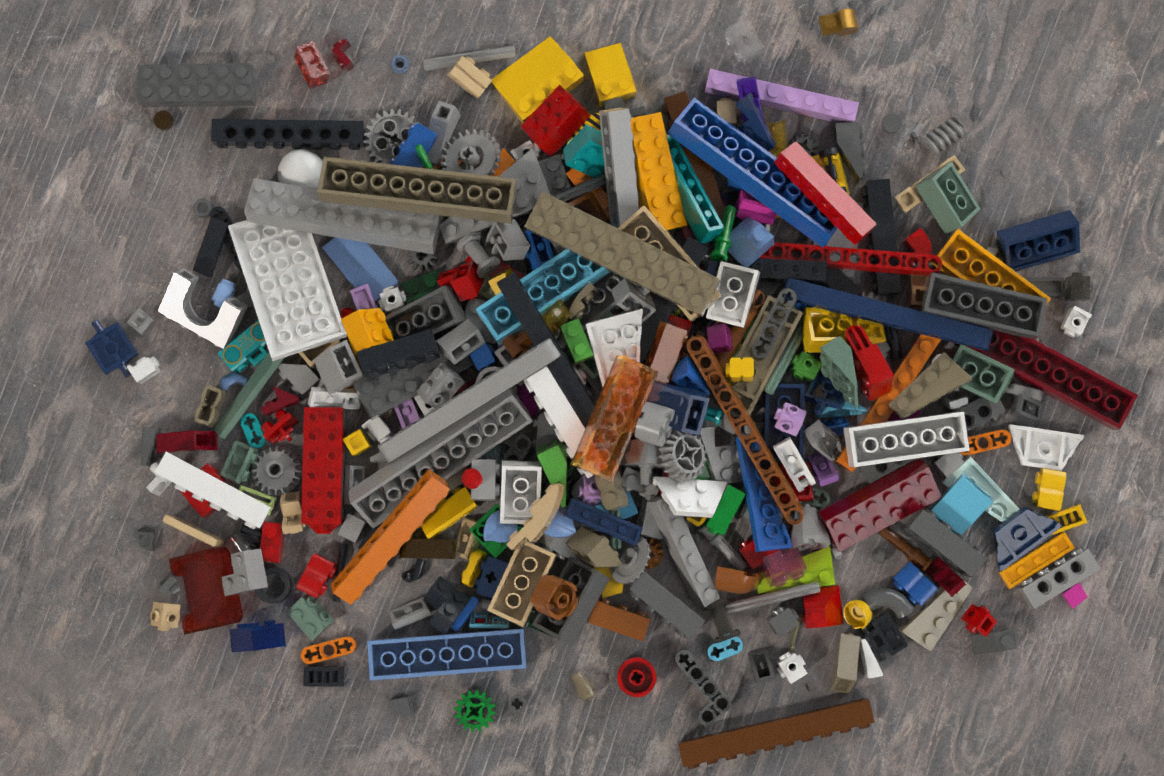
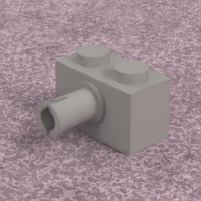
[611,278,656,323]

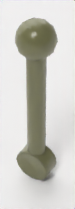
[788,612,803,652]

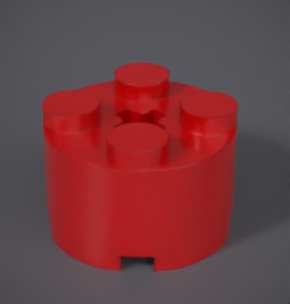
[617,656,656,698]

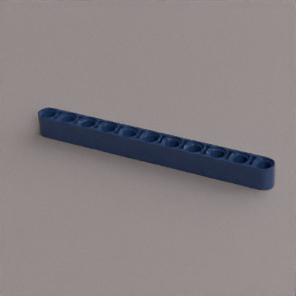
[783,278,993,350]

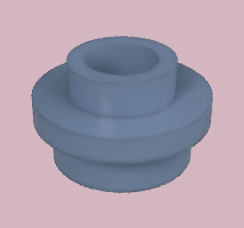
[390,55,409,74]

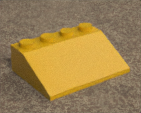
[491,36,584,124]

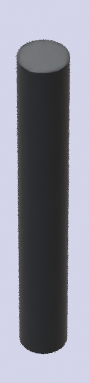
[333,543,348,602]

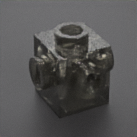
[1062,273,1093,302]

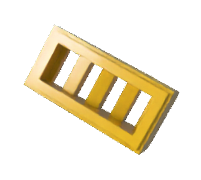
[1046,504,1088,536]

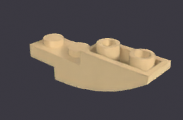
[506,483,564,550]

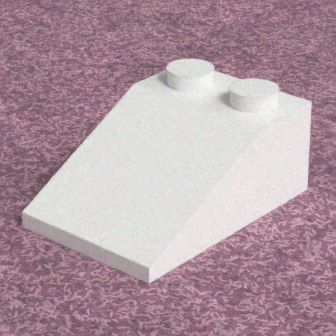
[706,261,760,328]
[500,460,542,524]

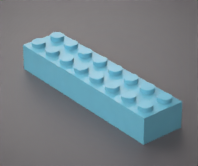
[476,249,611,346]

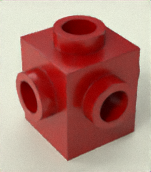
[961,604,997,637]

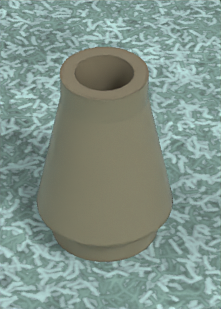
[572,671,597,702]

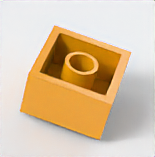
[341,308,393,355]

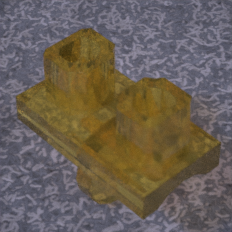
[766,119,787,156]
[542,299,572,334]

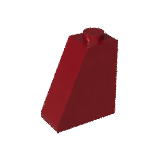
[156,430,218,453]

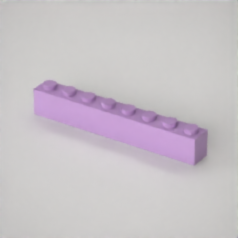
[705,69,859,123]

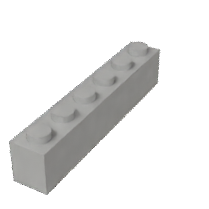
[599,108,639,228]
[647,494,720,607]

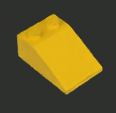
[584,43,636,107]

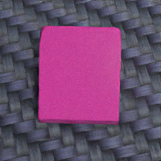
[1060,582,1088,609]

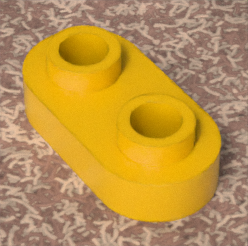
[461,549,487,588]

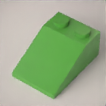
[536,439,568,508]

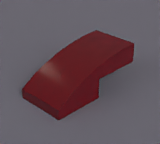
[925,557,966,597]

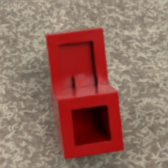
[903,228,932,268]

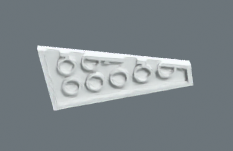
[585,308,643,437]

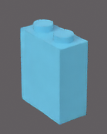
[931,473,993,535]

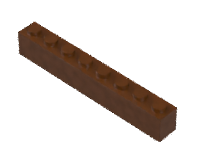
[661,91,725,244]

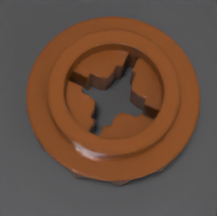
[644,538,663,569]

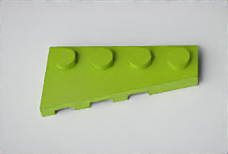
[757,546,835,594]

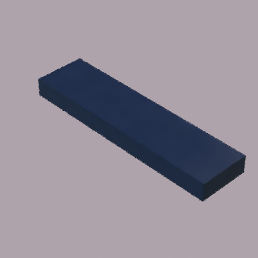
[564,498,643,546]

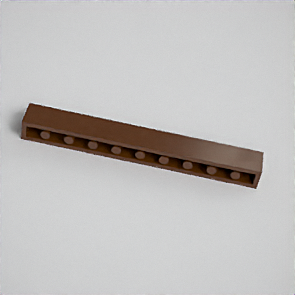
[678,698,875,769]

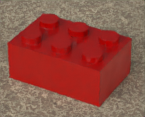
[521,84,591,157]

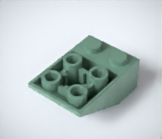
[820,336,858,408]

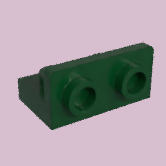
[401,270,440,304]

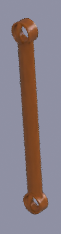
[708,289,765,398]

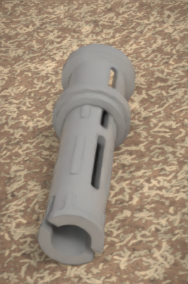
[698,525,748,571]

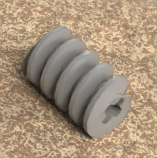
[921,115,964,155]

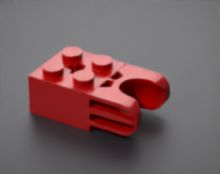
[845,325,894,401]

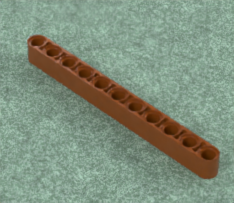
[687,335,805,525]

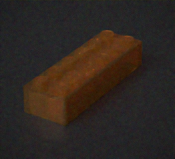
[570,355,658,482]

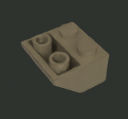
[566,527,622,567]

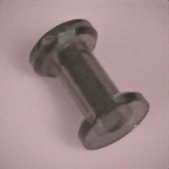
[701,597,741,643]

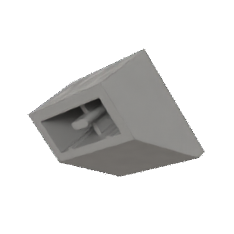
[314,340,364,395]

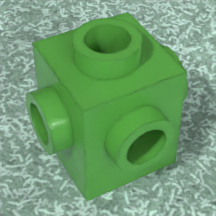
[788,351,822,382]

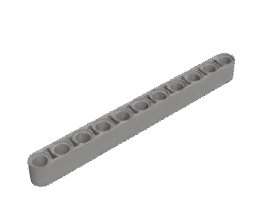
[377,338,561,463]

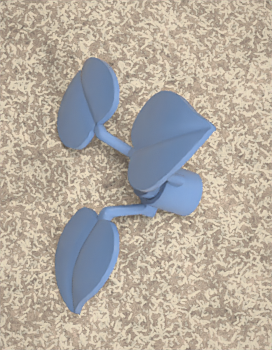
[484,507,576,543]

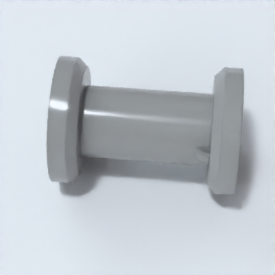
[457,232,500,278]

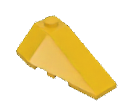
[802,307,886,353]

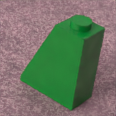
[705,484,745,536]

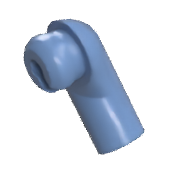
[219,373,249,390]

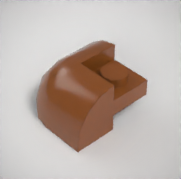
[715,566,762,594]

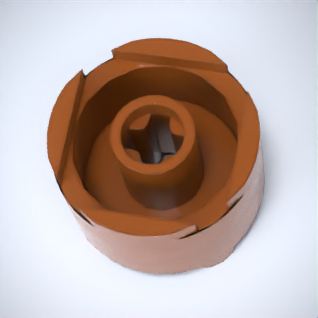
[530,575,578,620]

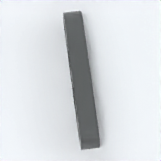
[752,288,797,359]

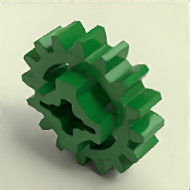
[454,689,496,732]

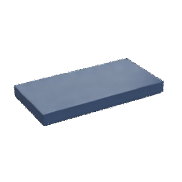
[322,237,400,302]

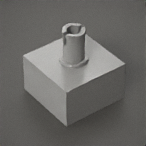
[619,439,665,486]

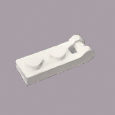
[308,387,361,409]
[773,437,816,492]

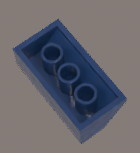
[997,210,1080,272]

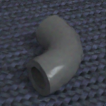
[862,587,915,619]

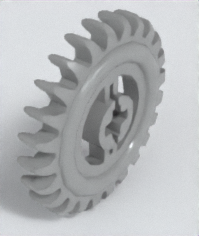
[440,129,501,176]

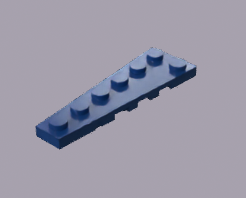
[735,437,792,552]

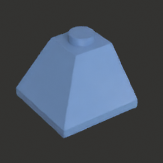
[728,217,774,268]

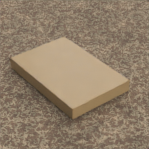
[162,515,226,547]

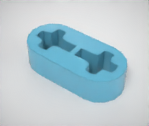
[707,636,743,661]

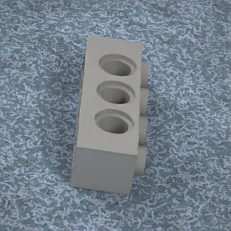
[1018,547,1101,609]

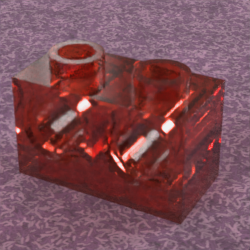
[294,41,330,89]

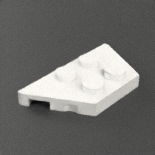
[1008,424,1084,471]
[653,477,727,518]

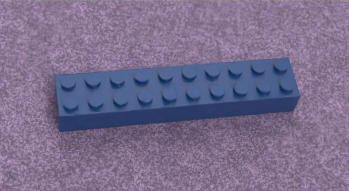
[668,98,838,247]

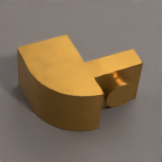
[818,9,859,37]

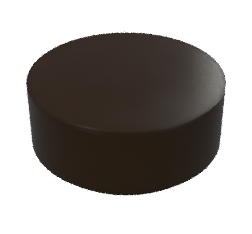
[153,111,174,131]

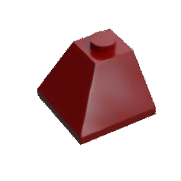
[801,585,843,629]

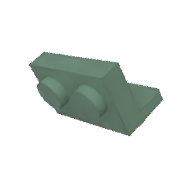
[220,440,258,484]
[286,594,334,641]

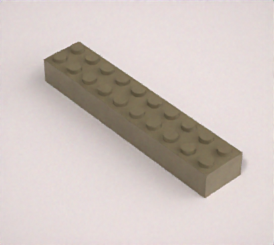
[317,157,517,224]
[524,191,720,317]

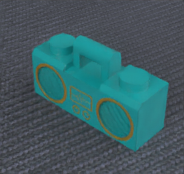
[218,320,268,373]

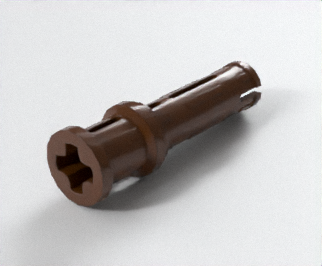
[878,527,933,572]

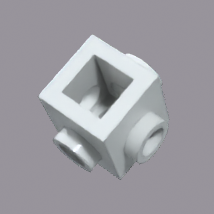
[378,286,407,314]
[776,651,808,684]

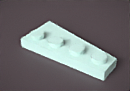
[942,457,1020,522]

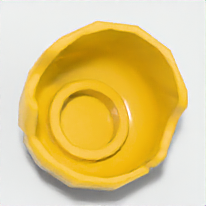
[843,600,872,629]

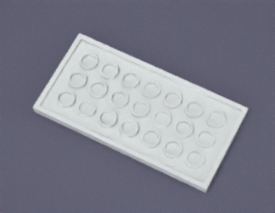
[228,220,347,361]

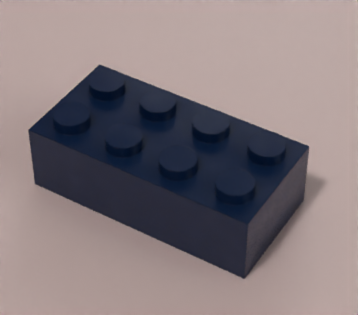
[763,384,805,462]

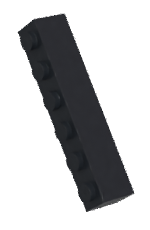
[861,179,902,296]

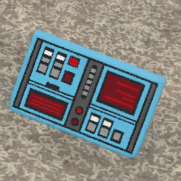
[469,612,510,629]

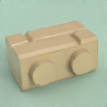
[447,56,492,99]

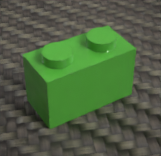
[560,318,594,365]

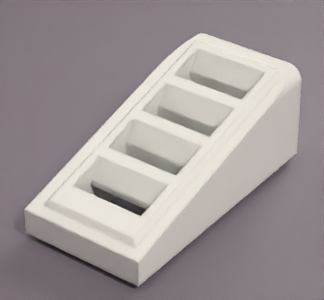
[859,638,883,678]

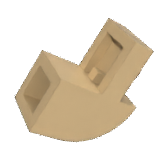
[280,491,306,534]

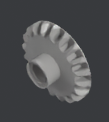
[251,446,302,496]
[610,536,651,584]

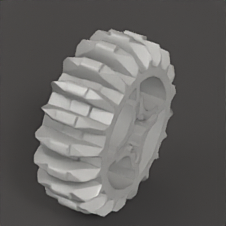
[658,430,708,481]

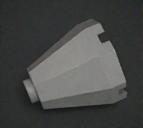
[790,504,830,552]

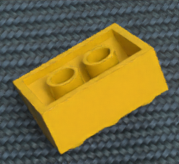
[421,486,479,539]

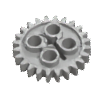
[364,109,420,164]

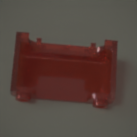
[169,547,243,635]

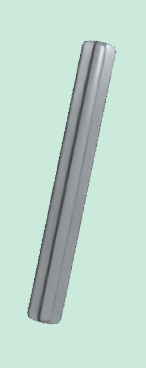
[423,46,516,71]
[725,582,820,613]

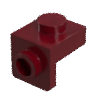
[332,38,354,71]

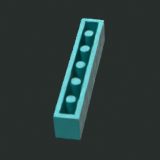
[667,135,724,244]

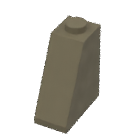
[830,633,860,694]

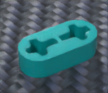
[241,413,266,448]

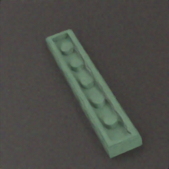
[213,352,285,439]

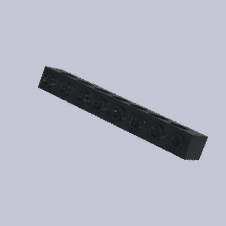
[211,119,366,150]

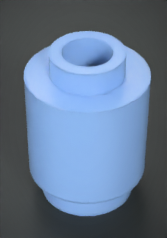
[212,279,236,308]

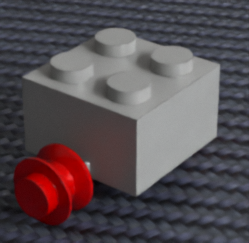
[462,460,501,501]

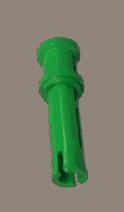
[710,205,737,262]

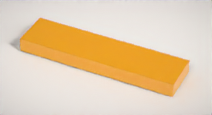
[998,532,1075,589]

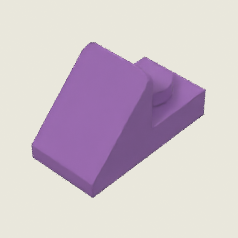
[807,452,839,486]

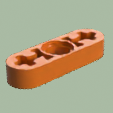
[960,430,1011,456]
[301,636,357,664]

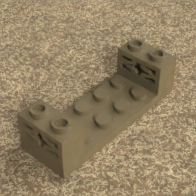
[715,295,803,416]

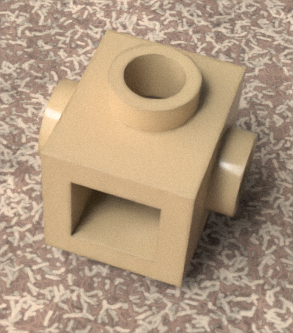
[150,602,180,631]

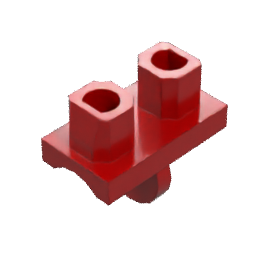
[261,409,299,444]

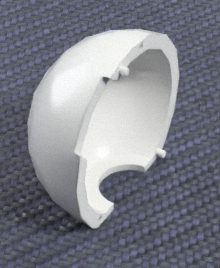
[277,149,323,189]

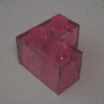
[761,547,807,588]

